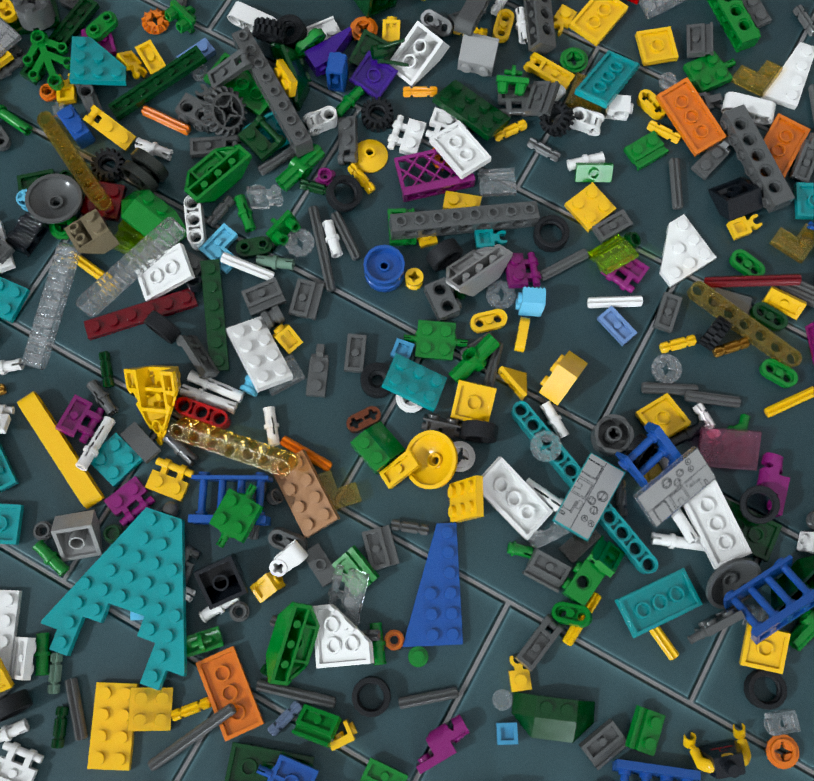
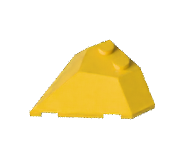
[124,365,181,446]

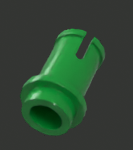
[507,541,533,559]

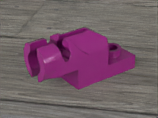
[757,452,790,518]
[416,714,470,774]

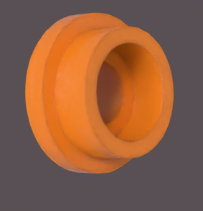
[39,84,56,102]
[384,630,404,650]

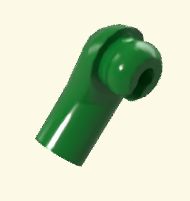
[727,414,750,437]

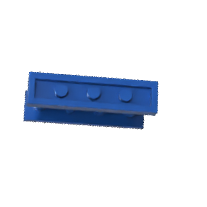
[615,422,684,492]
[188,472,273,526]
[723,555,814,645]
[612,759,701,781]

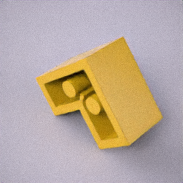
[539,350,588,406]

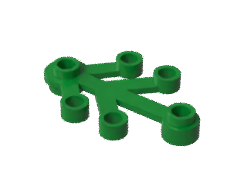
[22,30,71,91]

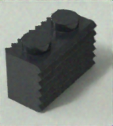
[5,212,49,257]

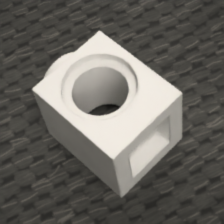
[605,95,634,121]

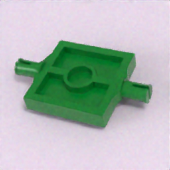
[683,51,736,93]
[403,320,468,361]
[209,483,264,548]

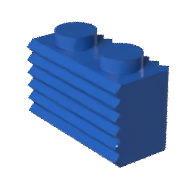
[325,52,349,92]
[57,104,96,149]

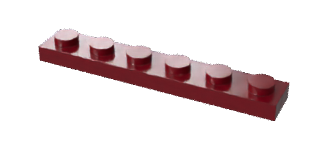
[83,288,199,341]

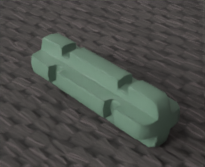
[47,653,63,694]

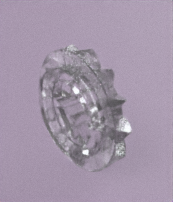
[285,229,315,258]
[486,280,516,309]
[651,354,682,383]
[530,430,562,462]

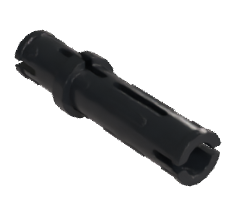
[653,420,708,454]

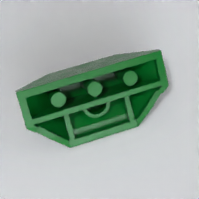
[184,144,252,203]
[121,189,187,245]
[266,602,320,686]

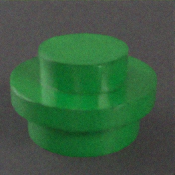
[408,646,428,667]

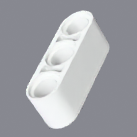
[227,1,277,33]
[721,92,776,125]
[184,195,207,251]

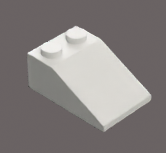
[389,21,450,87]

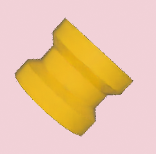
[405,268,424,290]

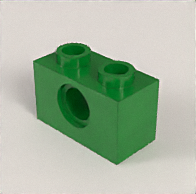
[561,559,606,606]

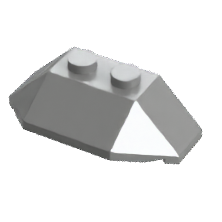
[446,244,513,297]

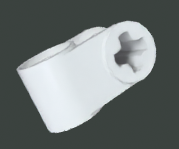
[302,106,338,136]
[569,107,605,136]
[269,540,308,577]

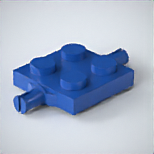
[256,753,319,781]

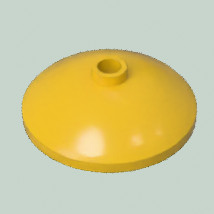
[406,430,458,489]

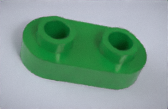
[86,11,118,42]
[295,28,326,58]
[729,249,765,276]
[759,358,798,388]
[552,602,593,628]

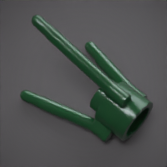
[370,39,409,67]

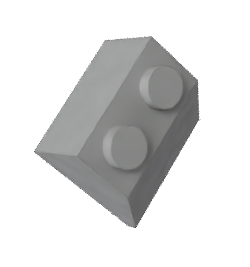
[458,33,499,77]
[51,510,103,562]

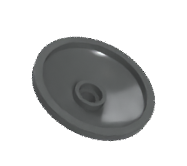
[25,174,83,224]
[706,558,762,609]

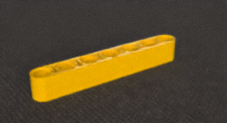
[17,391,105,510]

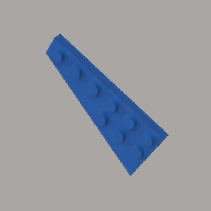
[403,523,463,647]

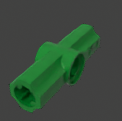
[275,144,325,192]
[448,333,500,383]
[789,608,814,651]

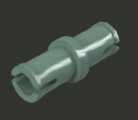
[256,254,295,271]

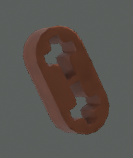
[346,406,381,433]

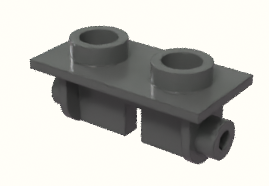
[421,413,462,438]

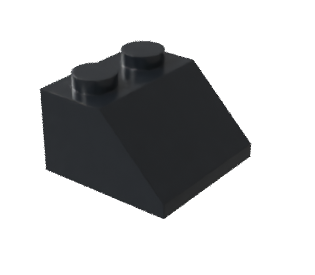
[708,177,763,221]
[194,553,248,610]

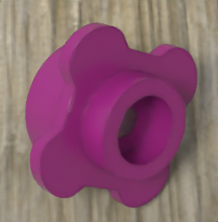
[315,168,336,186]

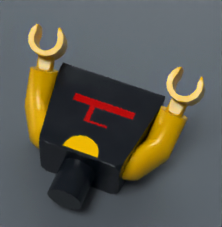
[683,723,751,779]

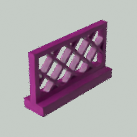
[394,149,475,202]

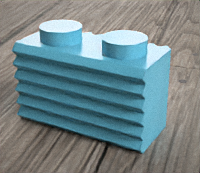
[515,286,546,317]

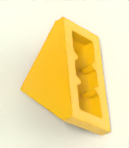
[497,366,527,401]

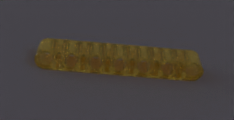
[37,111,112,211]
[687,281,802,368]
[168,417,298,476]

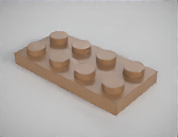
[271,450,340,538]

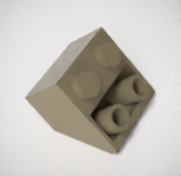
[64,208,120,254]

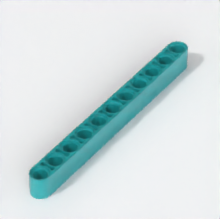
[511,401,658,574]

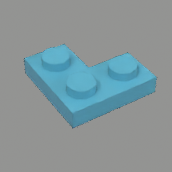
[199,223,238,274]

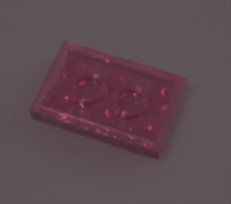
[698,427,762,471]

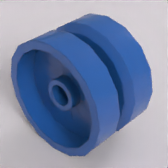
[363,245,405,293]

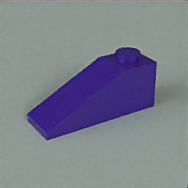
[304,27,352,77]

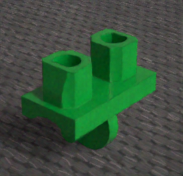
[164,0,196,34]
[495,65,529,96]
[265,210,301,246]
[187,626,224,658]

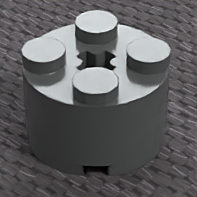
[12,0,56,31]
[590,414,634,457]

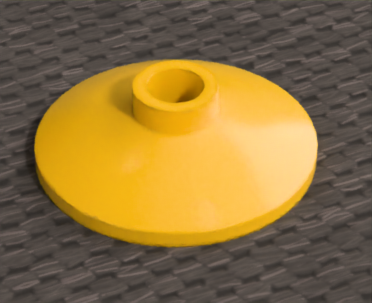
[356,139,388,173]

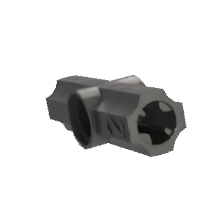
[75,84,104,122]

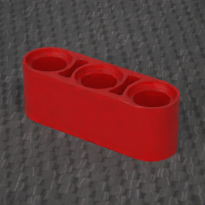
[174,397,231,430]

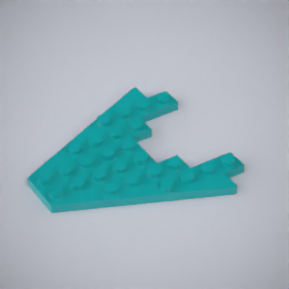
[41,507,187,690]

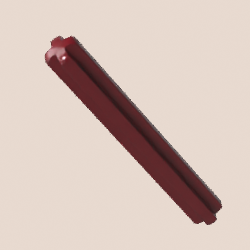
[704,274,802,288]

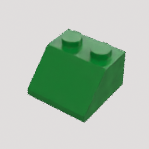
[350,421,406,475]

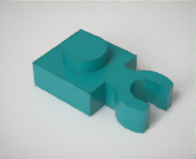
[474,229,507,249]

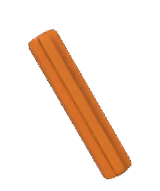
[141,105,191,135]
[280,436,333,472]

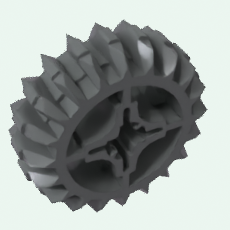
[200,86,248,137]

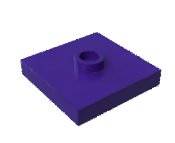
[349,51,398,100]

